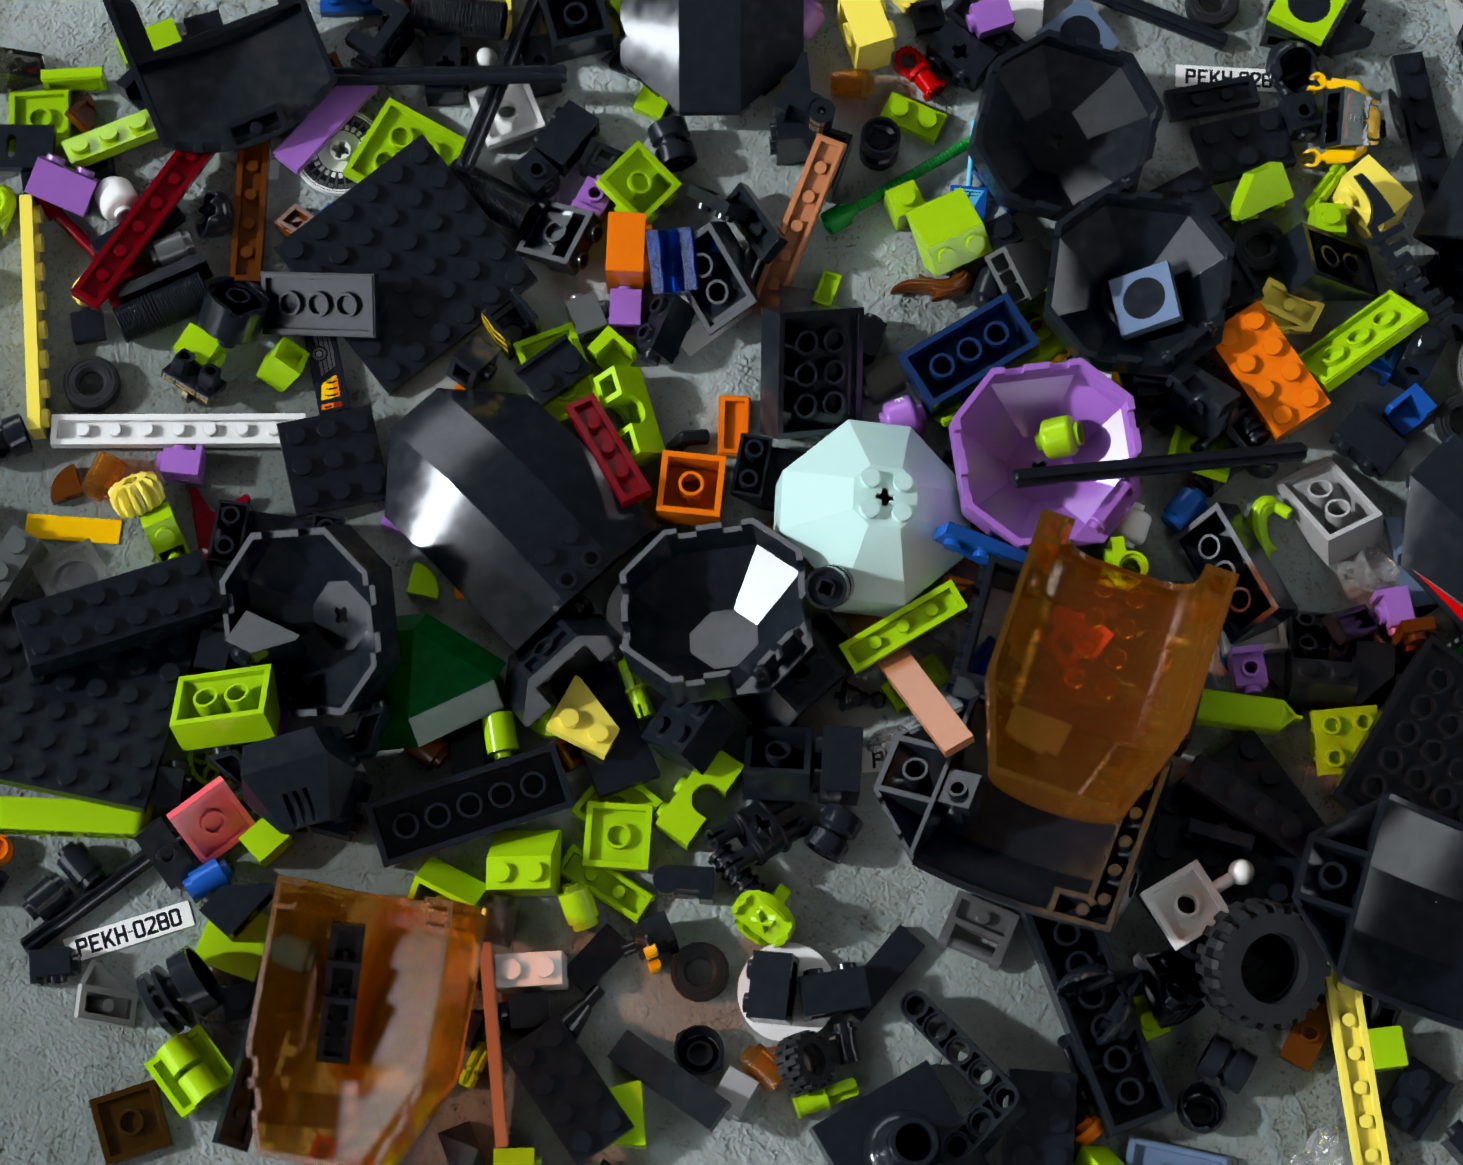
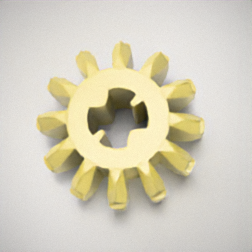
[108,471,166,518]

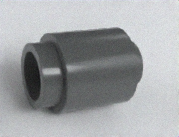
[148,231,197,267]

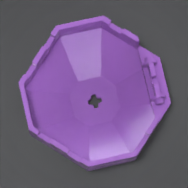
[948,358,1142,552]

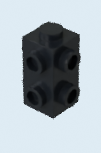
[633,294,695,366]

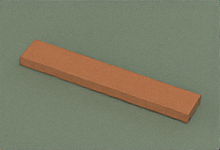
[750,133,847,314]
[846,614,975,758]
[478,942,509,1148]

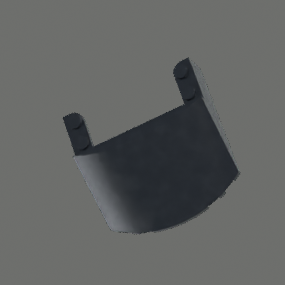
[103,0,337,153]

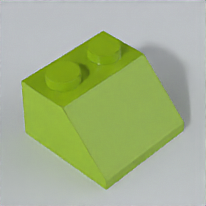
[905,187,993,277]
[485,829,562,897]
[397,856,487,950]

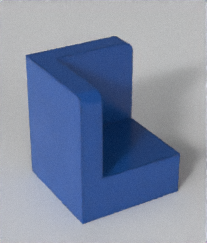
[1381,383,1437,437]

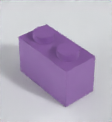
[24,153,101,217]

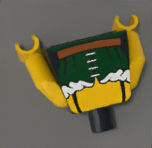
[1302,72,1387,169]

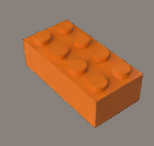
[1210,300,1331,444]

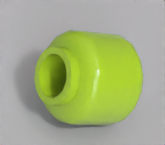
[1035,415,1085,459]

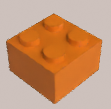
[605,212,653,295]
[656,450,726,526]

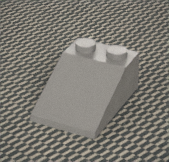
[1275,457,1383,567]

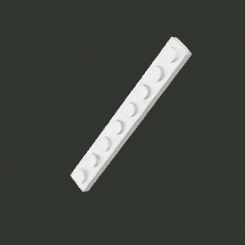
[50,413,307,448]

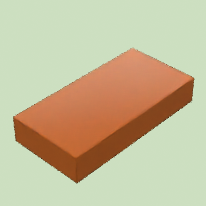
[717,395,751,459]

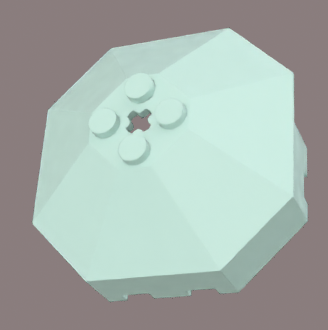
[773,419,971,617]

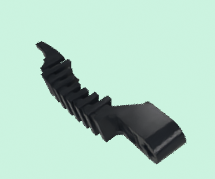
[1353,172,1463,333]

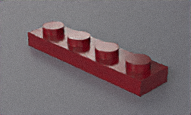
[565,393,652,509]

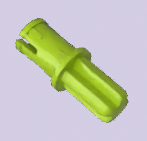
[618,658,656,721]
[792,1078,860,1119]

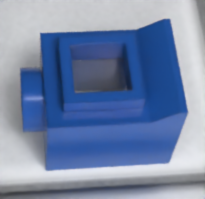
[1355,342,1404,387]

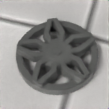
[1378,88,1407,146]

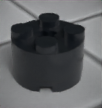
[197,276,269,349]

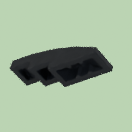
[315,920,366,1065]

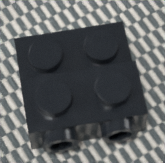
[515,199,603,277]

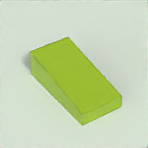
[811,269,842,306]

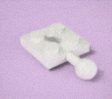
[467,47,546,151]
[1140,859,1255,951]

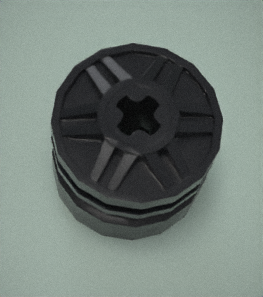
[136,945,225,1036]

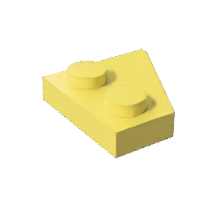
[1260,277,1325,334]
[546,675,620,760]

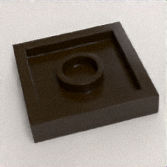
[89,1079,174,1165]

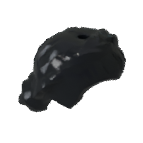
[1265,39,1319,98]

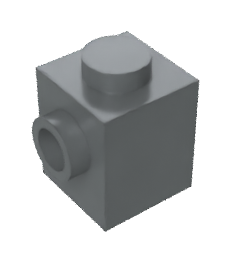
[565,291,609,345]

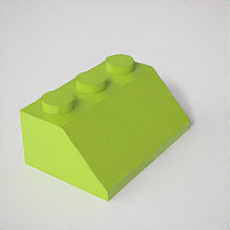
[169,664,281,751]

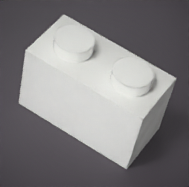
[495,950,568,994]

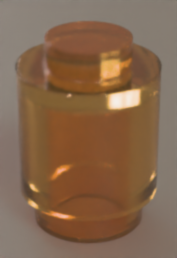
[831,68,875,100]

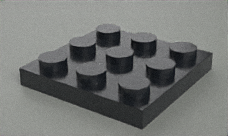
[276,405,387,518]

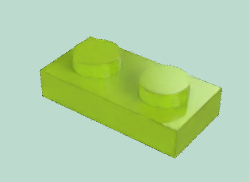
[879,91,948,145]

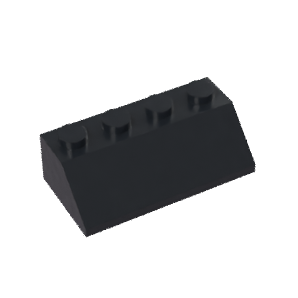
[1171,502,1299,645]

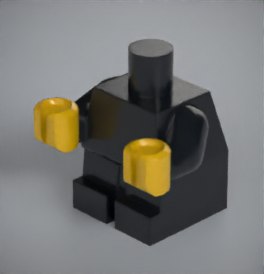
[620,911,679,974]

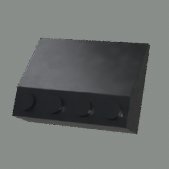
[760,305,864,440]

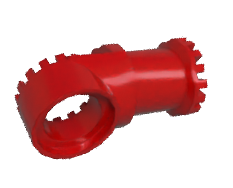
[893,46,947,102]

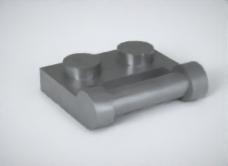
[936,890,1020,972]

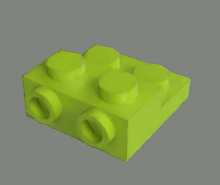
[595,140,682,225]

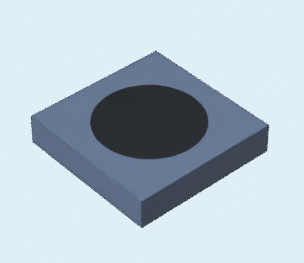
[1035,0,1121,50]
[1109,260,1184,341]

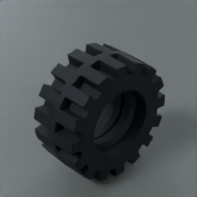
[774,1030,835,1096]

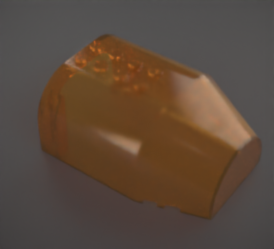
[985,508,1239,824]
[245,875,489,1165]

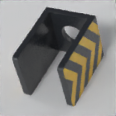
[481,288,541,360]

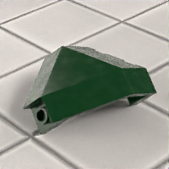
[373,613,506,751]

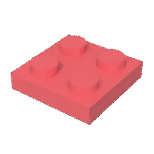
[166,776,255,864]

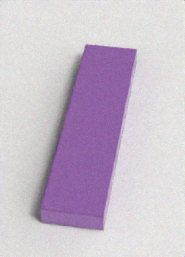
[273,85,378,175]

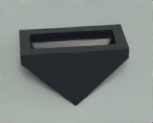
[438,1121,486,1165]

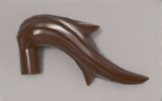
[890,265,975,302]

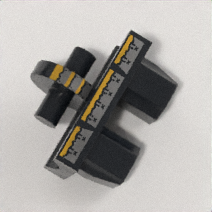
[161,348,227,404]

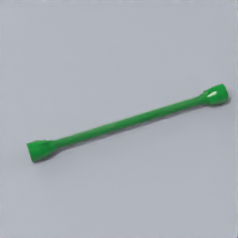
[820,136,970,235]

